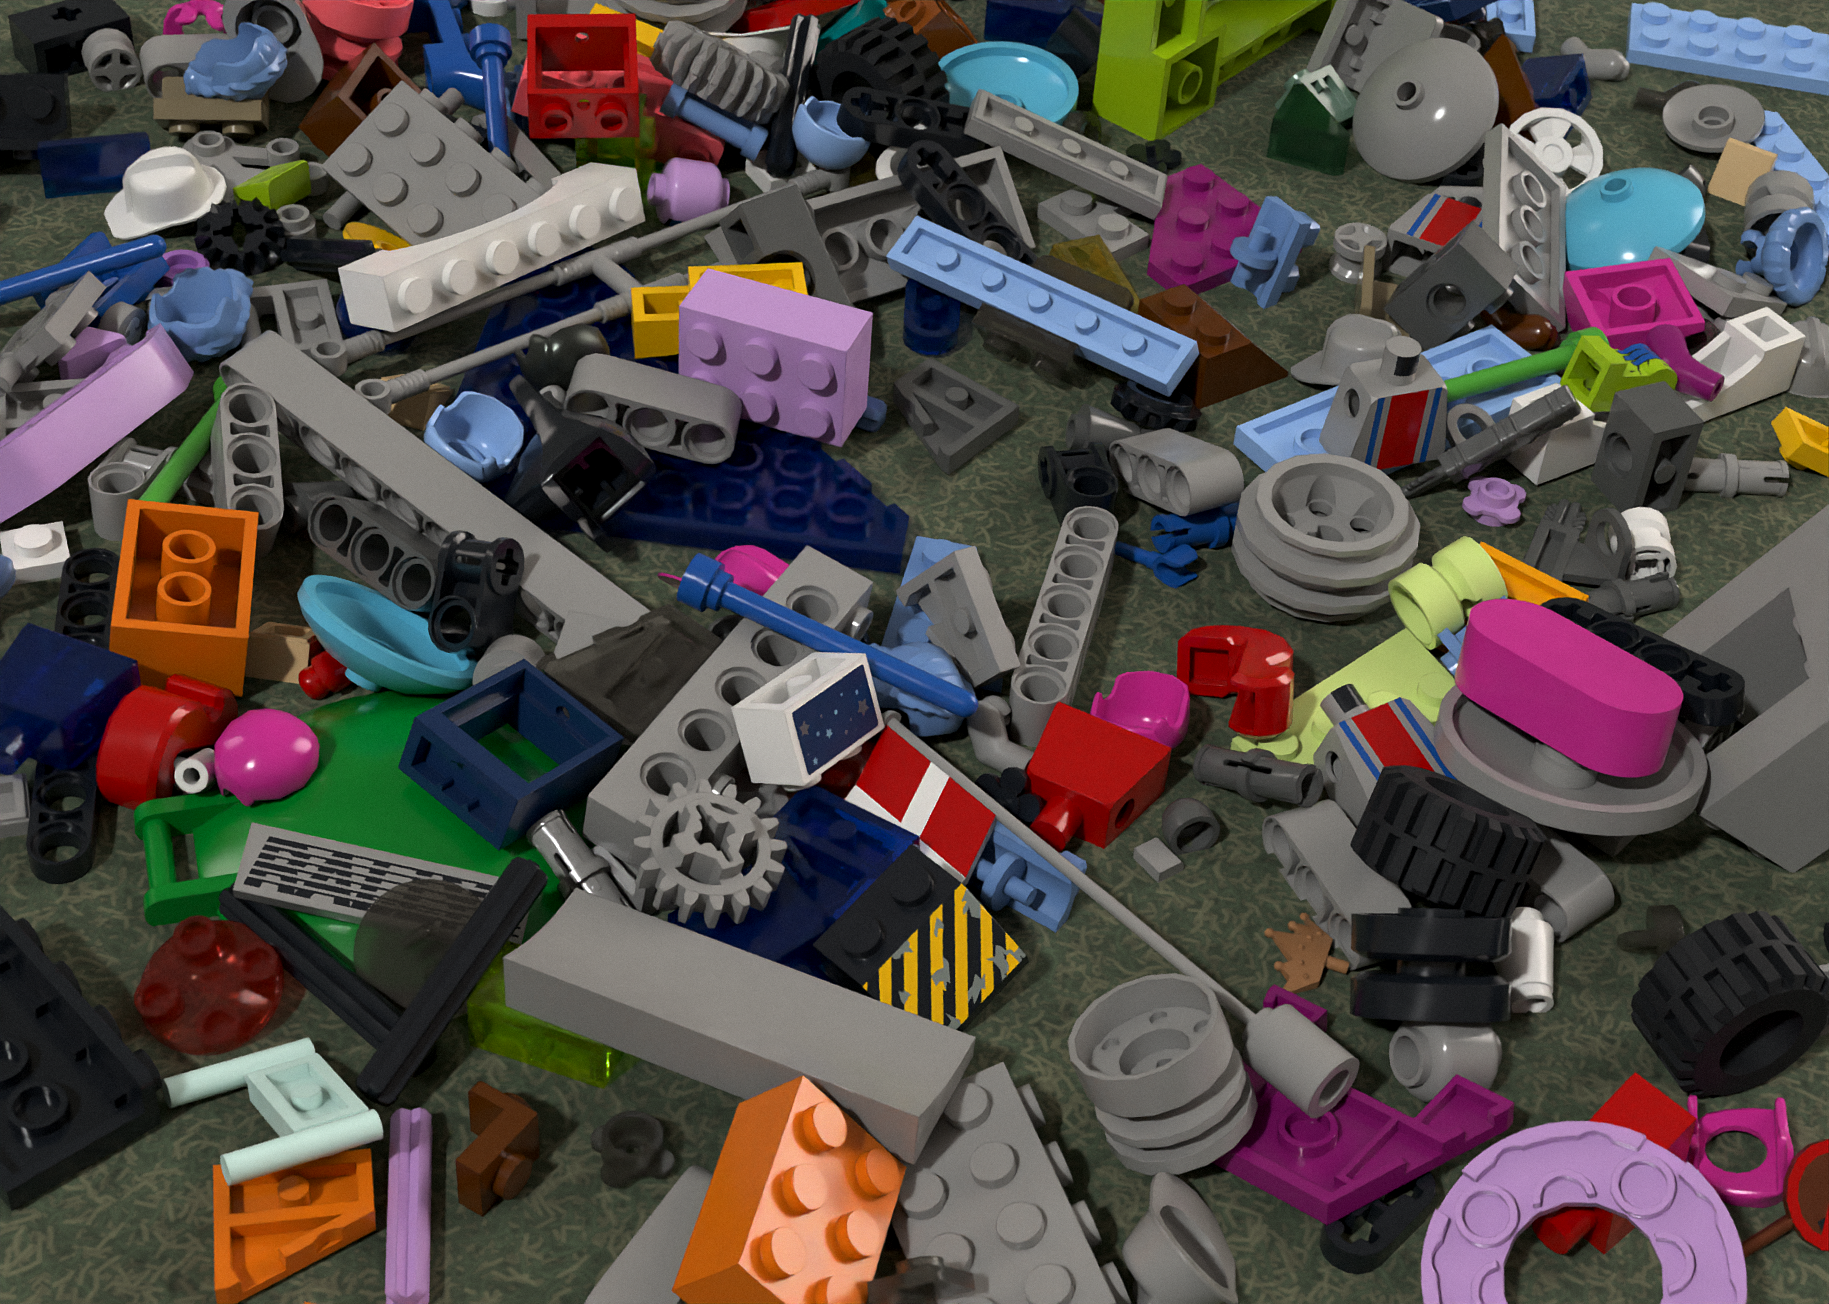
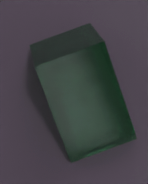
[1266,83,1351,176]

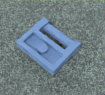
[659,82,769,162]

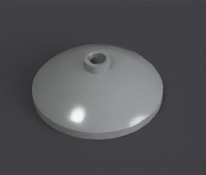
[1353,38,1499,184]

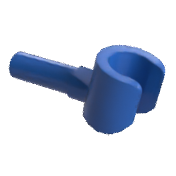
[1115,541,1198,588]

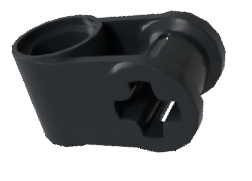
[1044,8,1101,80]
[1038,441,1118,527]
[428,530,525,657]

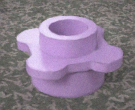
[1462,476,1526,527]

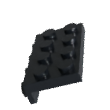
[0,905,163,1211]

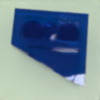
[772,785,920,929]

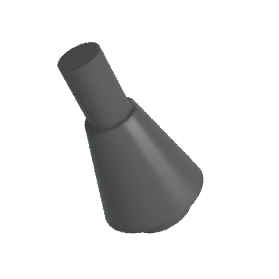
[1065,404,1156,457]
[280,480,368,541]

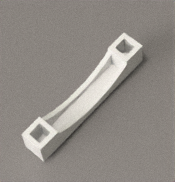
[338,162,645,332]
[1506,307,1806,485]

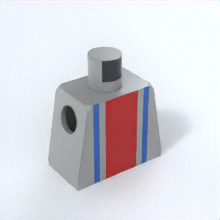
[1381,194,1483,297]
[1319,336,1448,470]
[1313,684,1457,829]

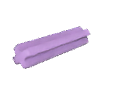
[385,1107,433,1304]

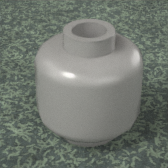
[1389,1020,1502,1103]

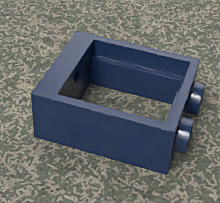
[398,659,624,851]

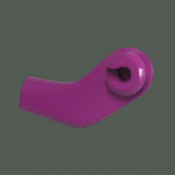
[1646,324,1725,402]

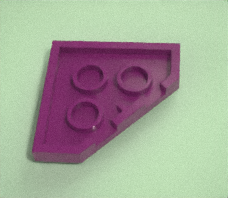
[1147,164,1302,295]

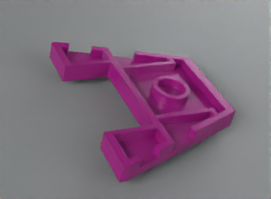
[1212,984,1514,1225]

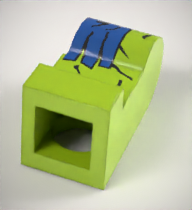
[1559,336,1677,412]

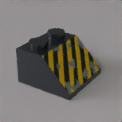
[813,844,1029,1032]

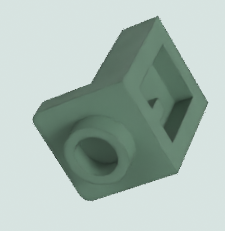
[1274,65,1357,137]

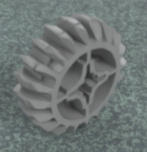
[649,20,790,125]

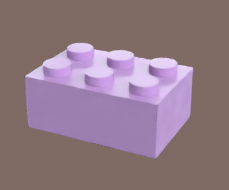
[678,268,873,447]

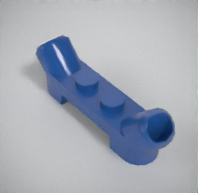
[407,0,506,112]

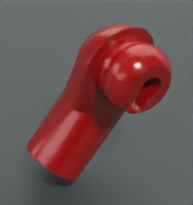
[298,648,353,700]

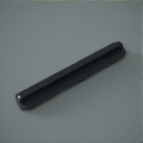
[765,14,820,178]
[355,857,548,1107]
[218,882,438,1078]

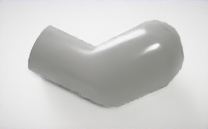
[1560,37,1630,82]

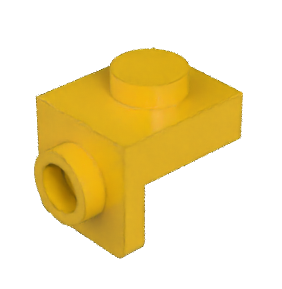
[1771,407,1829,477]

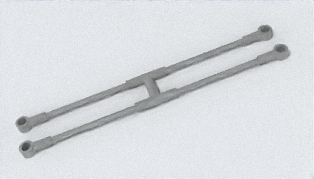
[310,166,851,415]

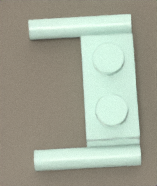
[162,1037,383,1186]

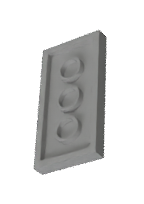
[1481,123,1566,332]

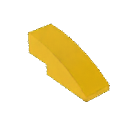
[631,262,808,359]

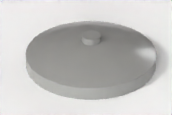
[1434,685,1708,836]

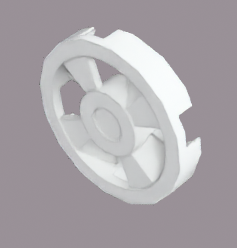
[1509,108,1603,196]

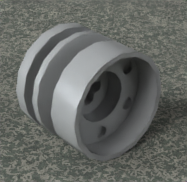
[1067,973,1258,1176]

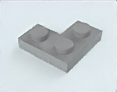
[1037,186,1149,266]

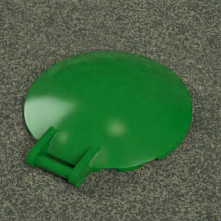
[133,691,597,992]

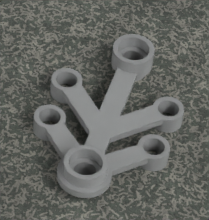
[182,131,329,248]

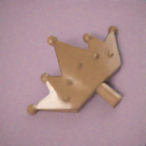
[1264,913,1350,994]

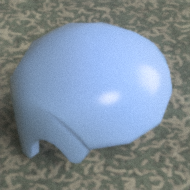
[792,96,871,170]
[423,391,524,483]

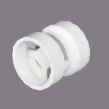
[1608,507,1677,581]

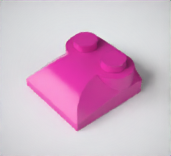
[1563,258,1706,350]

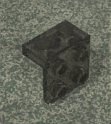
[972,255,1134,390]

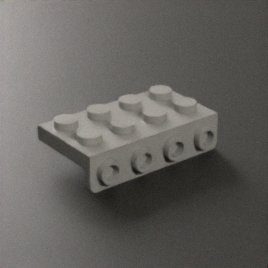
[321,80,548,246]
[891,1062,1131,1304]

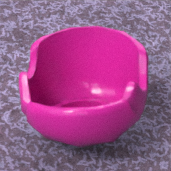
[1090,671,1190,750]
[214,708,320,806]

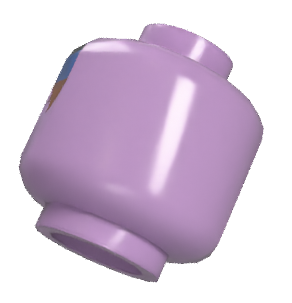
[647,157,730,230]

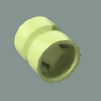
[1388,536,1508,650]

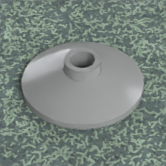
[1662,84,1765,153]

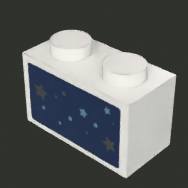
[731,652,885,791]

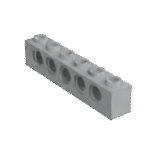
[582,545,873,870]

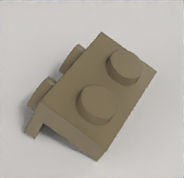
[153,76,269,138]

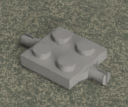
[0,271,106,397]

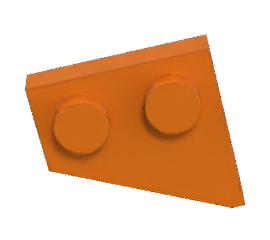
[213,1148,377,1304]

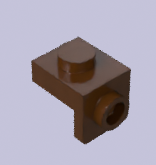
[455,1081,540,1217]

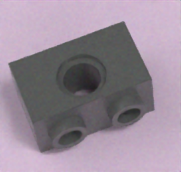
[1383,220,1520,351]
[1591,381,1704,513]

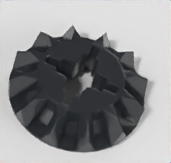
[194,195,285,277]
[1110,380,1202,433]

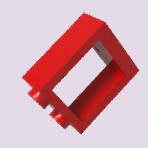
[527,14,640,139]

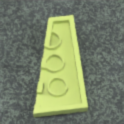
[1230,628,1456,765]

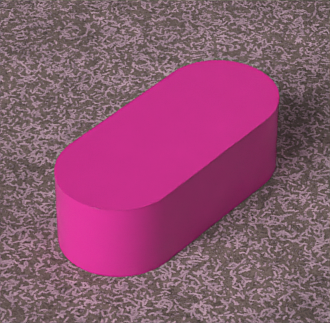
[1454,599,1683,778]

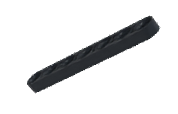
[26,548,120,885]

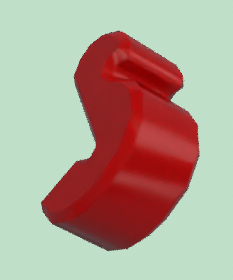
[1177,625,1295,740]
[96,674,238,810]

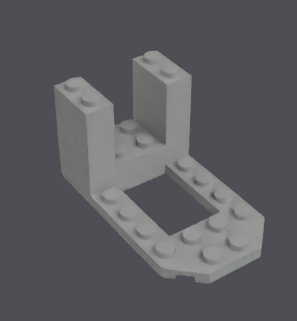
[1663,504,1829,873]

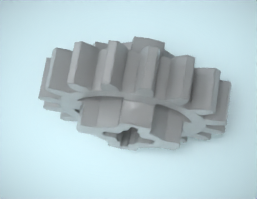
[628,779,787,928]

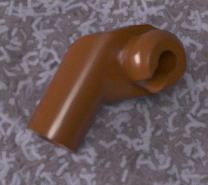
[1480,303,1558,351]

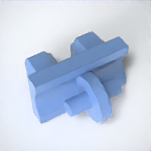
[1229,196,1320,309]
[968,821,1087,933]

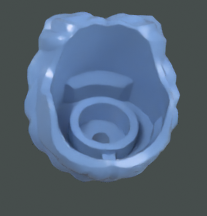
[183,22,288,101]
[147,267,254,362]
[870,641,975,737]

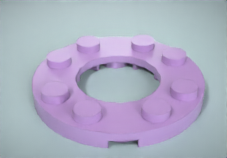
[1421,1121,1747,1304]

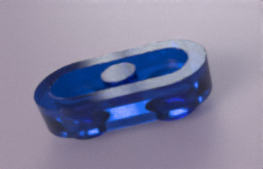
[902,278,960,355]

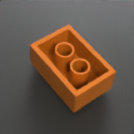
[107,499,259,697]
[671,1075,906,1304]

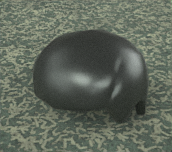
[515,323,610,392]

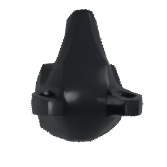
[502,374,656,553]

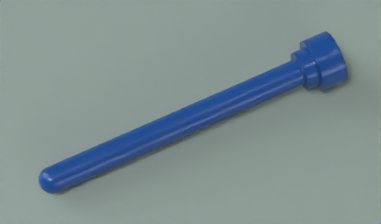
[469,23,512,159]
[0,235,166,306]
[677,553,978,718]

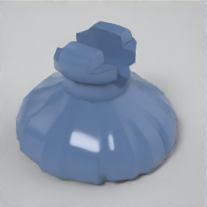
[1735,207,1829,307]

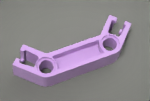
[0,323,194,523]

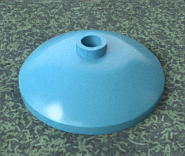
[938,41,1079,126]
[1566,167,1706,271]
[297,575,478,695]

